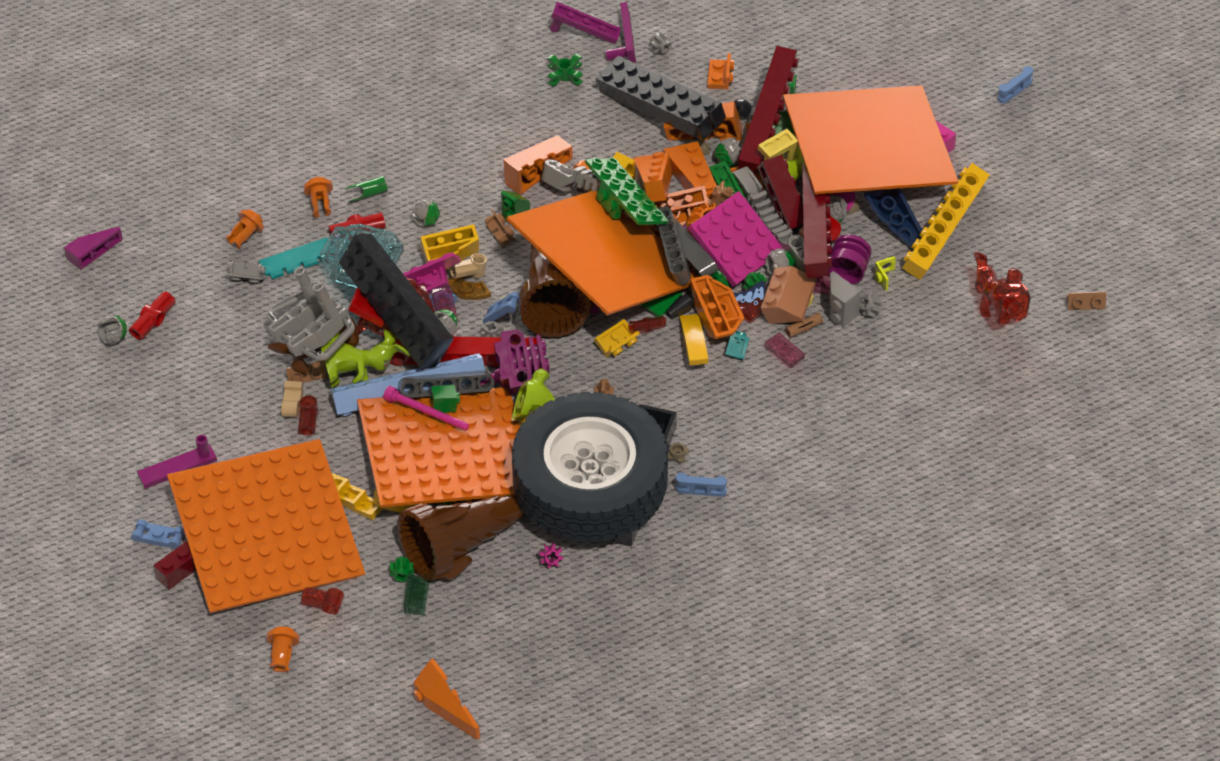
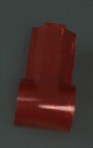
[298,395,319,436]
[301,587,345,615]

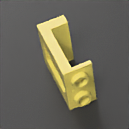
[758,129,798,182]

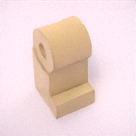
[281,381,304,418]

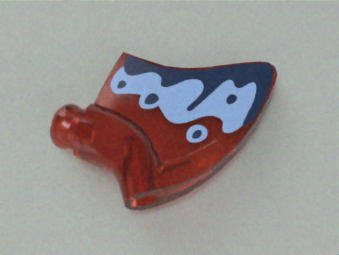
[733,281,766,324]

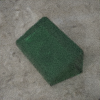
[404,574,430,615]

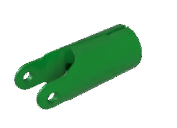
[344,176,388,202]

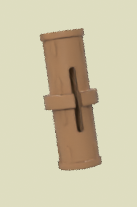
[785,313,823,338]

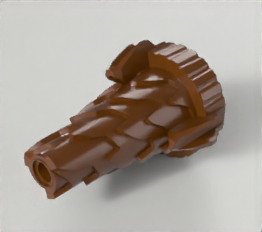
[519,244,594,337]
[397,494,525,582]

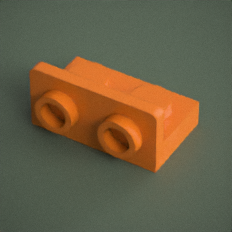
[708,53,734,90]

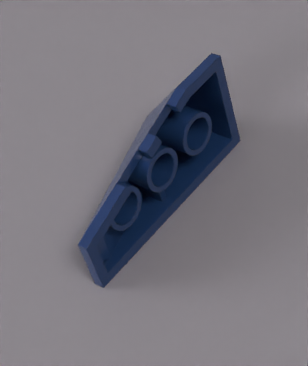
[864,188,922,251]

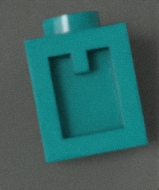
[725,331,750,360]

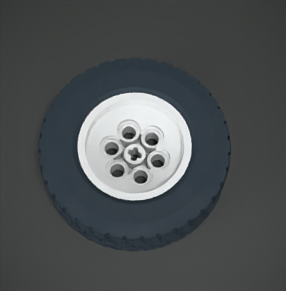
[512,392,668,542]

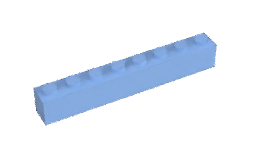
[330,354,487,416]

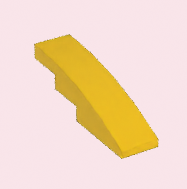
[680,314,708,366]
[332,473,384,520]

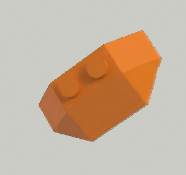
[646,185,709,235]
[690,275,744,339]

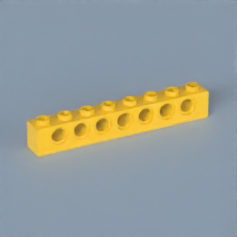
[902,163,990,280]

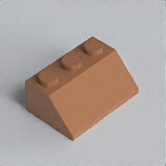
[761,266,817,324]

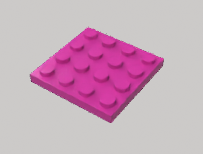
[688,191,784,287]

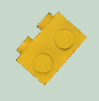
[594,319,640,358]

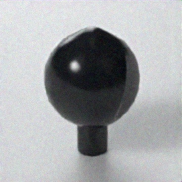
[734,98,752,120]

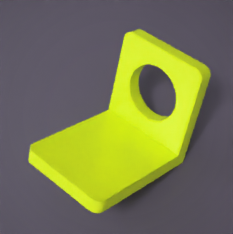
[874,256,896,291]

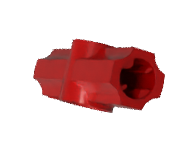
[328,212,386,241]
[129,291,176,340]

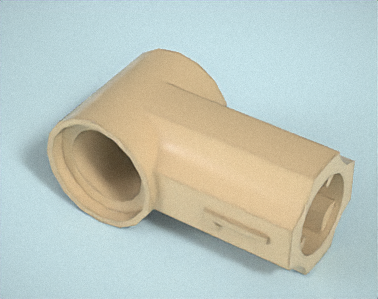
[449,253,487,279]

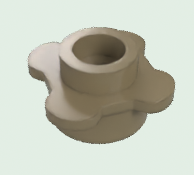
[668,443,689,463]

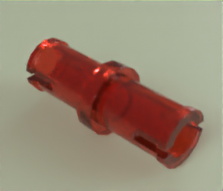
[628,316,666,333]

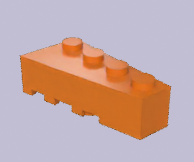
[664,101,742,141]
[503,135,573,195]
[663,141,716,199]
[633,151,673,202]

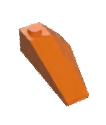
[413,659,480,740]

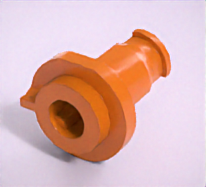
[303,177,333,218]
[225,209,264,249]
[266,626,300,672]

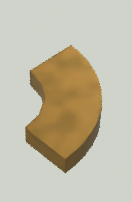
[444,278,491,300]

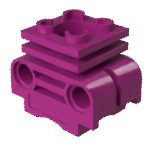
[494,330,550,396]

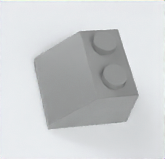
[829,271,861,327]

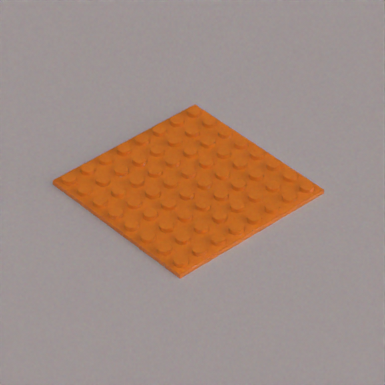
[783,85,958,194]
[506,189,699,315]
[357,387,520,508]
[167,439,365,613]

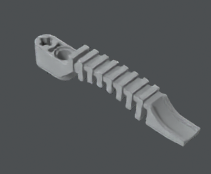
[541,160,652,226]
[733,166,806,273]

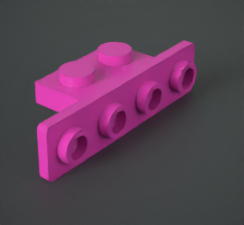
[403,253,461,297]

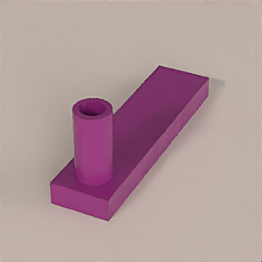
[549,2,621,44]
[606,2,636,63]
[137,434,217,489]

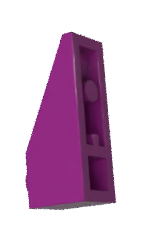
[64,227,123,270]

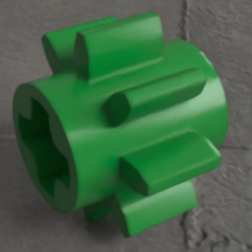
[743,272,768,291]
[389,557,414,582]

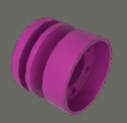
[829,234,872,284]

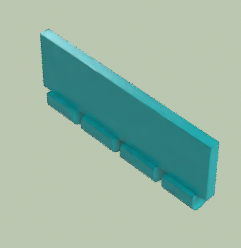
[258,237,335,280]

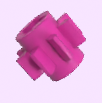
[538,542,564,568]

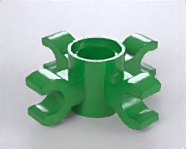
[547,53,583,87]

